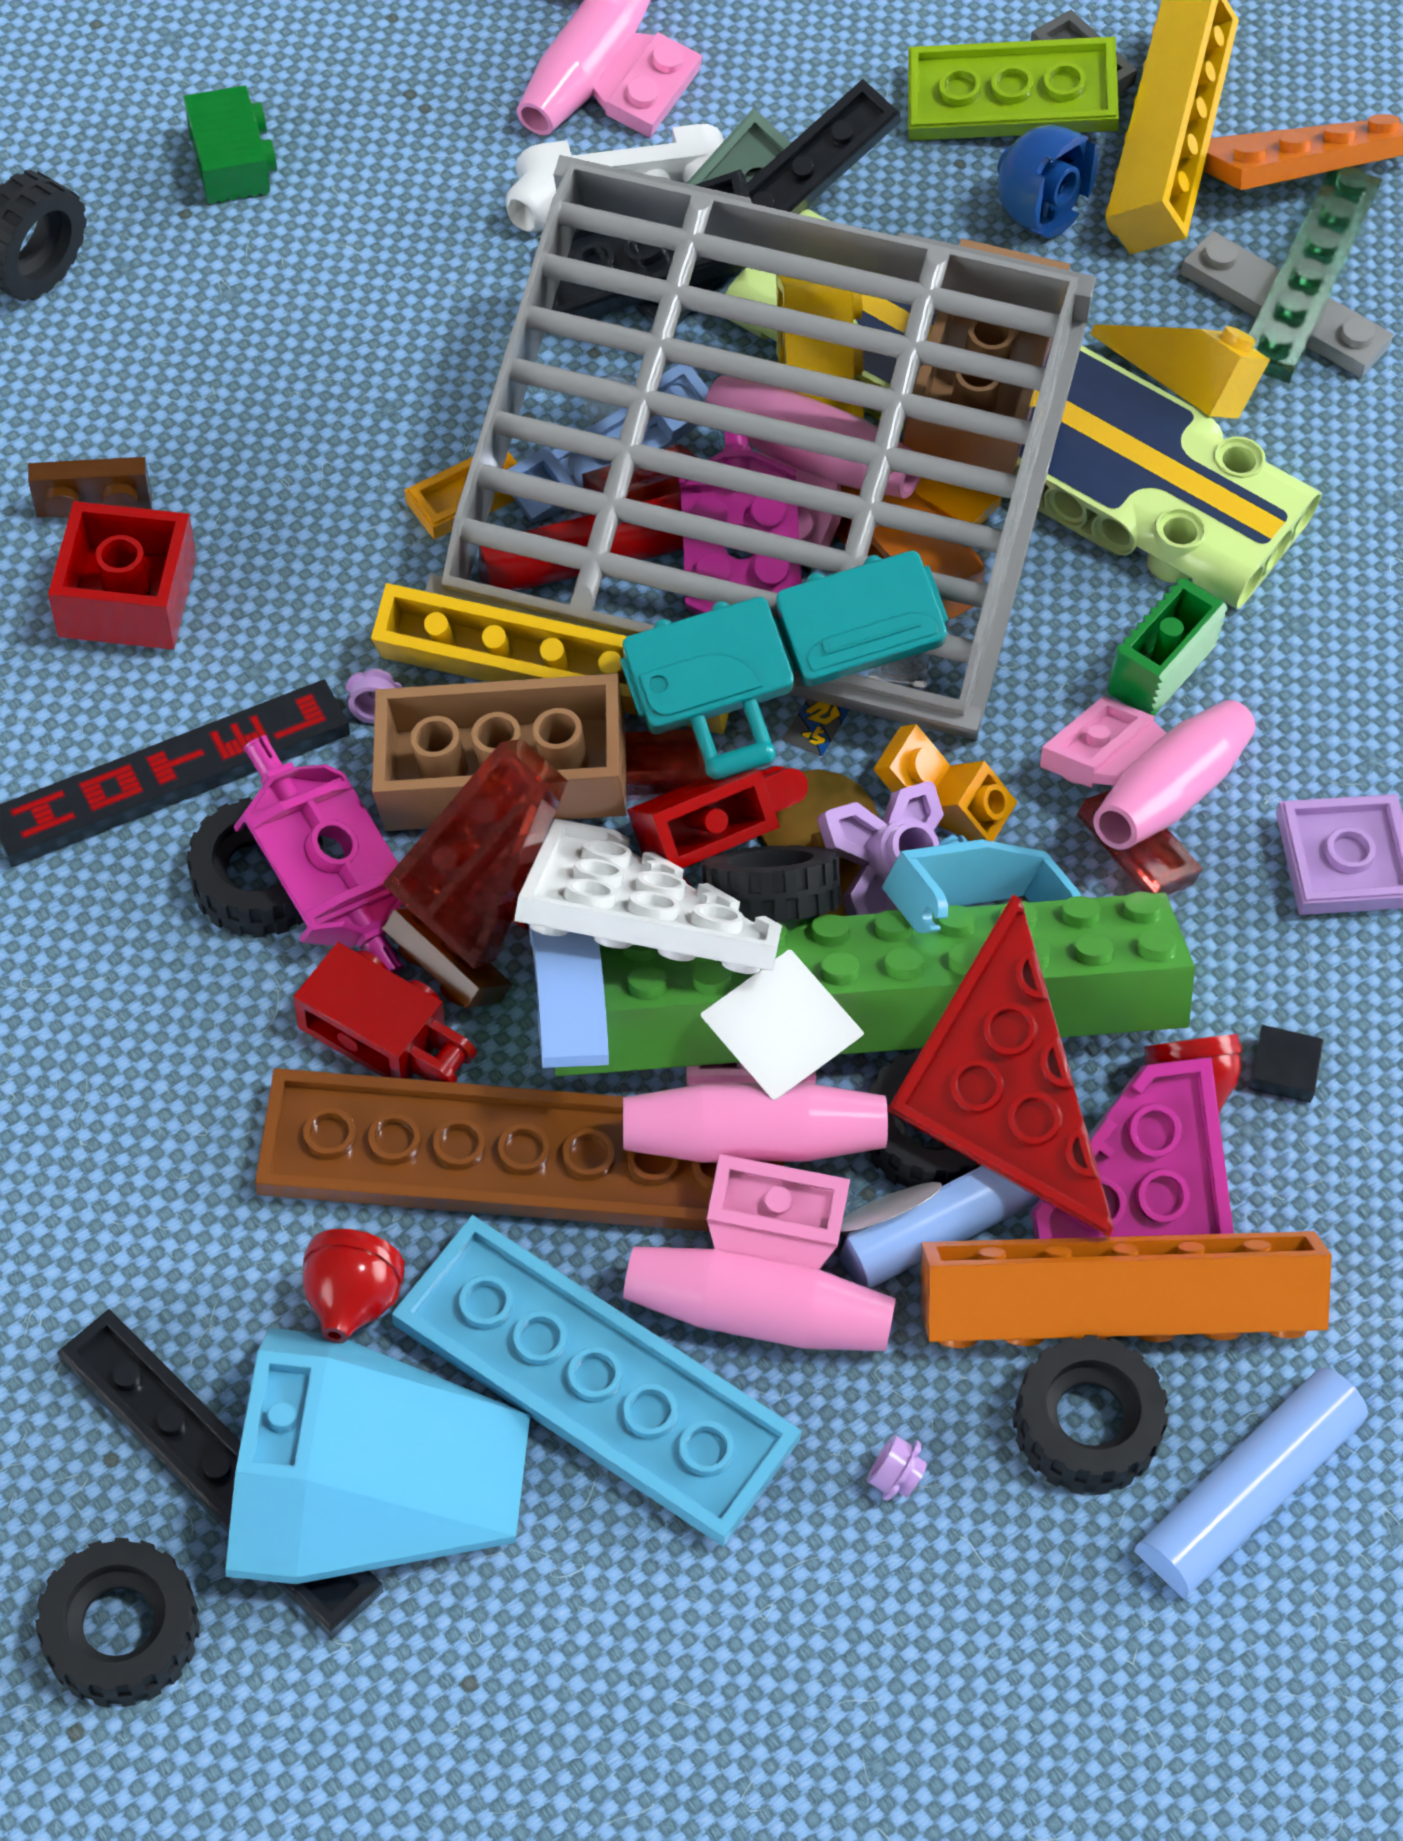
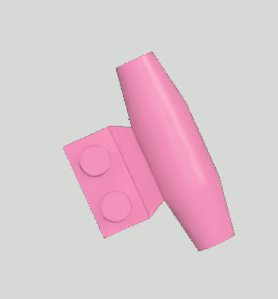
[517,0,703,138]
[705,375,921,547]
[1040,696,1255,850]
[623,1062,888,1163]
[623,1154,896,1351]

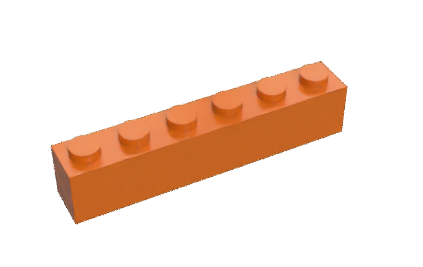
[921,1231,1332,1348]

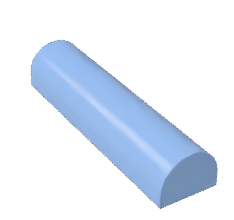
[838,1166,1040,1289]
[1134,1368,1368,1600]

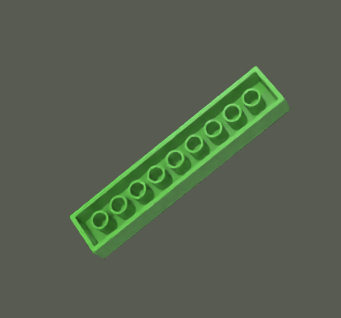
[555,892,1195,1076]

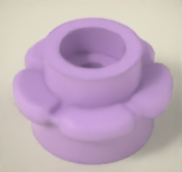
[346,669,403,724]
[867,1435,927,1501]

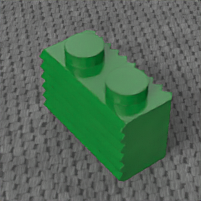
[183,85,277,205]
[1107,578,1228,716]

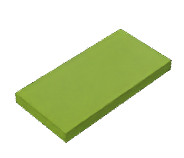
[908,36,1119,141]

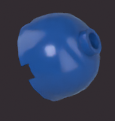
[997,125,1098,239]

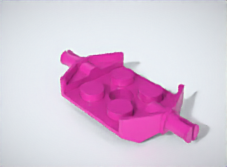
[679,431,802,618]
[234,735,412,974]

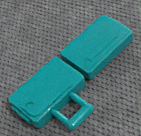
[620,550,949,780]

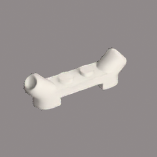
[505,124,724,234]

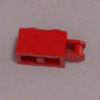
[627,766,808,868]
[293,941,477,1083]

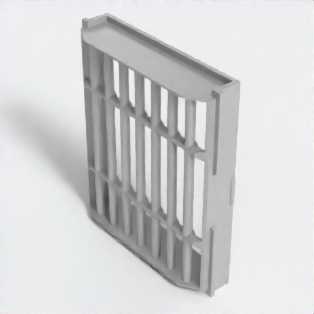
[425,155,1096,741]

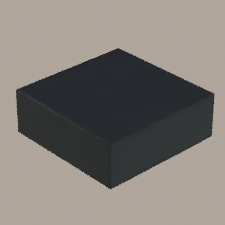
[1248,1025,1324,1103]

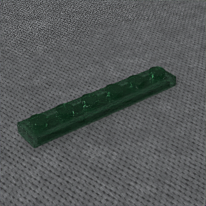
[1249,167,1383,384]

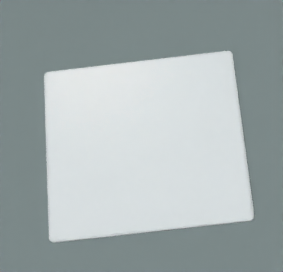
[701,950,864,1100]

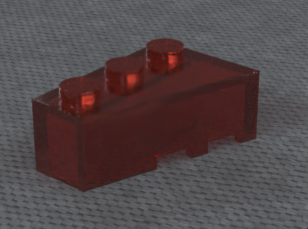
[382,739,568,969]

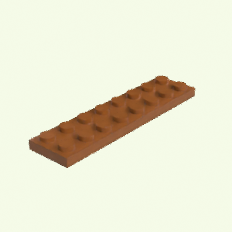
[255,1068,784,1232]

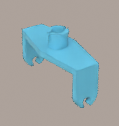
[882,835,1081,933]

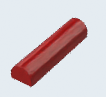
[478,492,683,592]

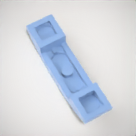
[507,364,709,523]
[528,924,609,1068]

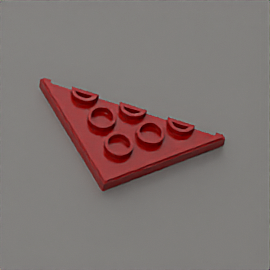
[887,894,1114,1238]

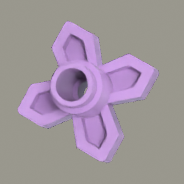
[817,781,944,916]

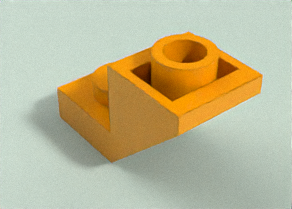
[873,724,1017,842]

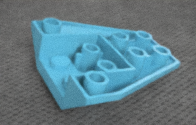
[225,1328,530,1584]

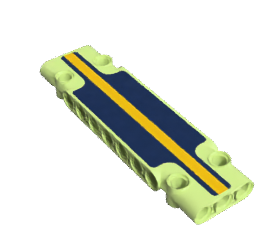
[725,209,1322,610]

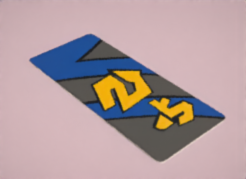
[783,699,850,757]

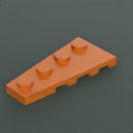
[1203,114,1403,190]

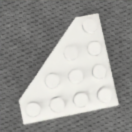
[514,818,782,974]

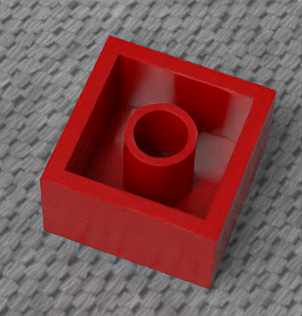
[48,501,197,650]

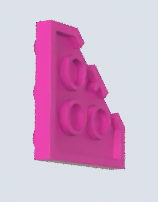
[1031,1057,1234,1239]

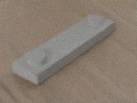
[1180,230,1394,378]

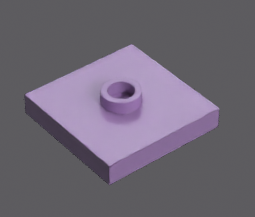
[1276,794,1403,915]

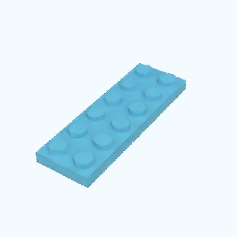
[392,1215,802,1547]

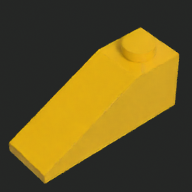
[1090,324,1270,419]

